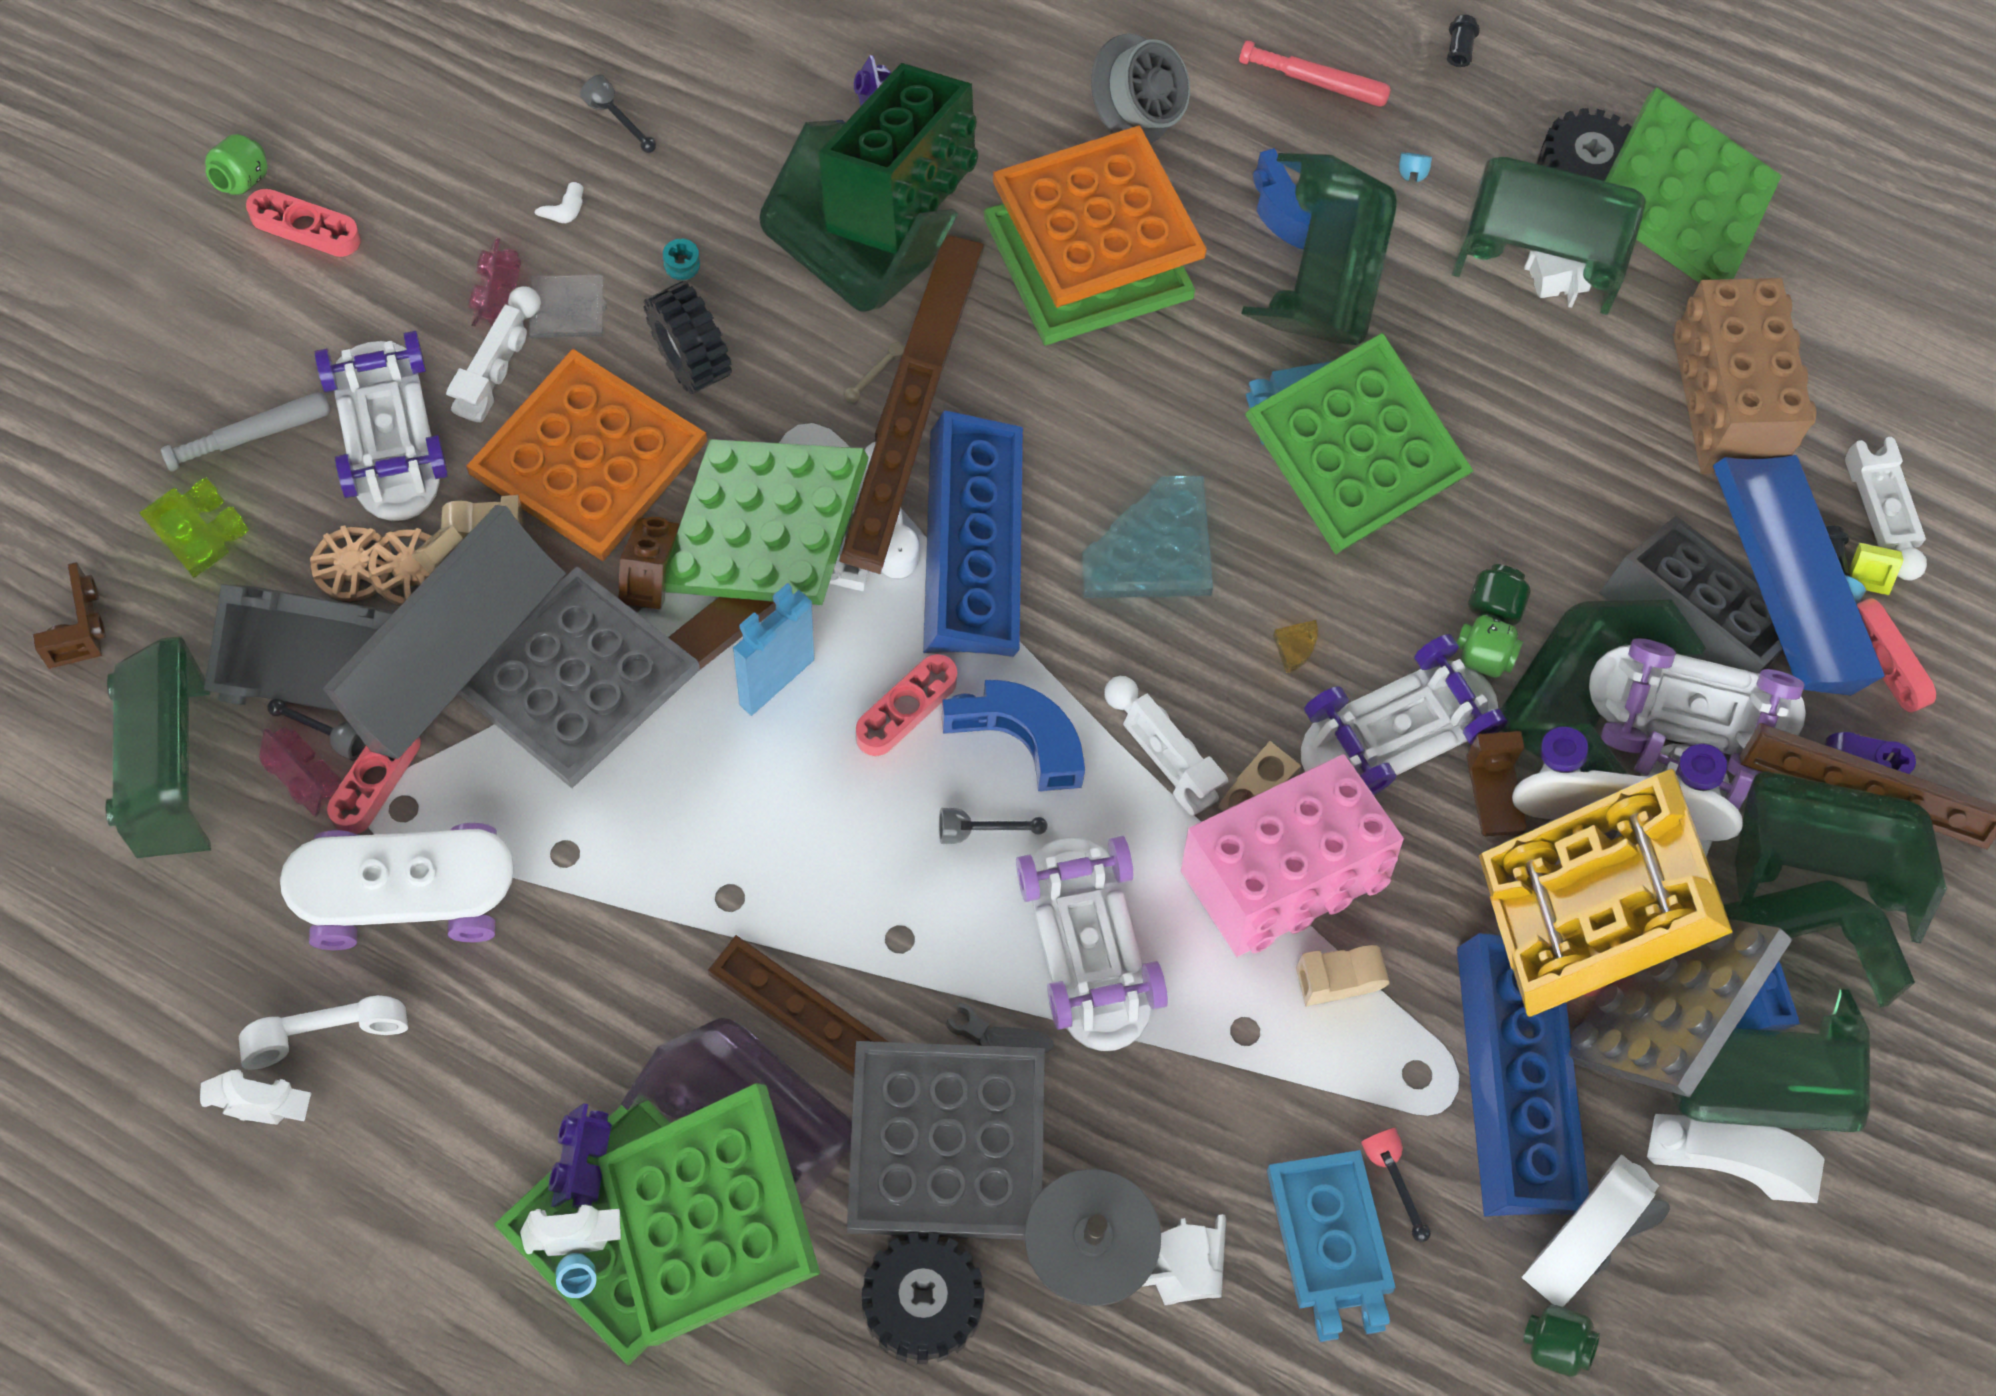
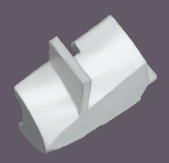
[1523,227,1594,308]
[200,1069,311,1125]
[520,1205,621,1256]
[1143,1214,1226,1305]

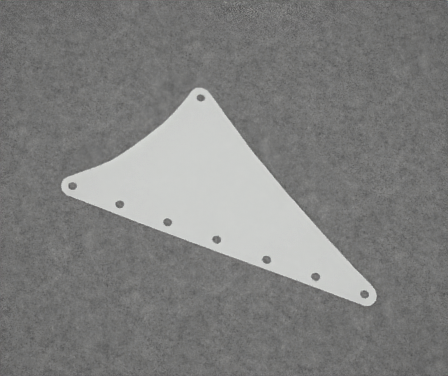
[369,423,1459,1116]

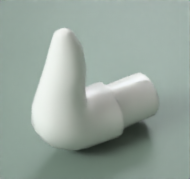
[535,182,584,224]

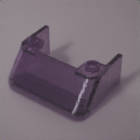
[621,1018,852,1204]

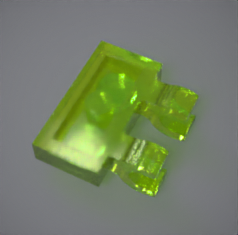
[139,477,249,578]

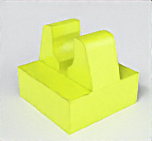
[1849,543,1904,595]

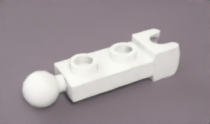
[446,286,541,423]
[1845,437,1927,581]
[1105,676,1228,815]

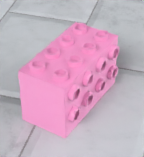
[1181,754,1404,957]

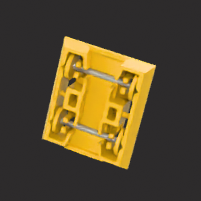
[1479,769,1733,1017]

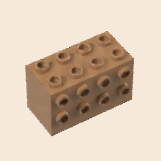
[1673,278,1816,474]

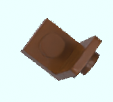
[618,517,680,610]
[33,562,106,669]
[1466,731,1527,837]

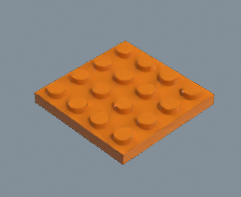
[993,125,1207,308]
[466,349,707,561]

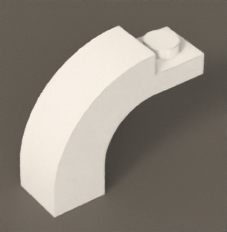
[1647,1109,1824,1203]
[1522,1154,1659,1307]

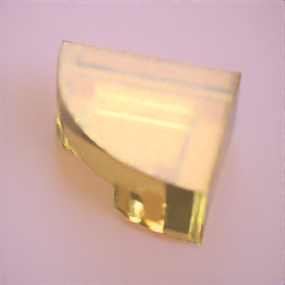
[1273,620,1318,673]

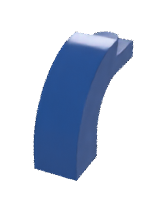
[1253,148,1382,255]
[941,680,1085,791]

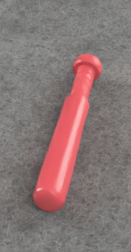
[1239,40,1391,107]

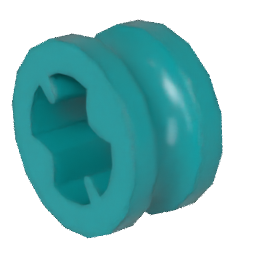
[663,238,700,280]

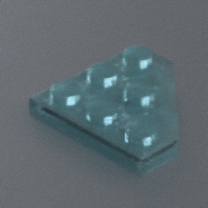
[1081,476,1213,598]

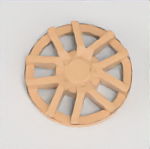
[310,525,392,602]
[368,528,432,606]

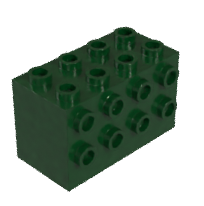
[818,63,978,255]

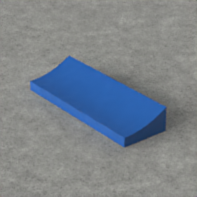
[923,410,1023,657]
[1713,455,1885,696]
[1457,933,1589,1217]

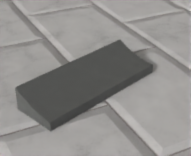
[323,505,566,759]

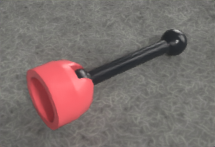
[1361,1128,1431,1242]

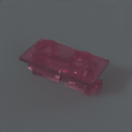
[468,237,521,327]
[259,727,341,817]

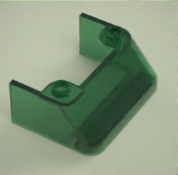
[759,119,958,312]
[1241,153,1397,345]
[1451,157,1646,315]
[1500,599,1706,774]
[105,636,211,858]
[1735,772,1947,944]
[1723,880,1915,1008]
[1672,989,1870,1132]

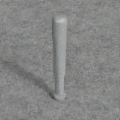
[160,392,330,471]

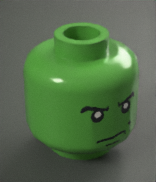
[205,134,268,195]
[1457,615,1523,678]

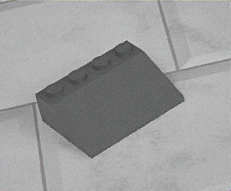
[1599,515,1783,674]

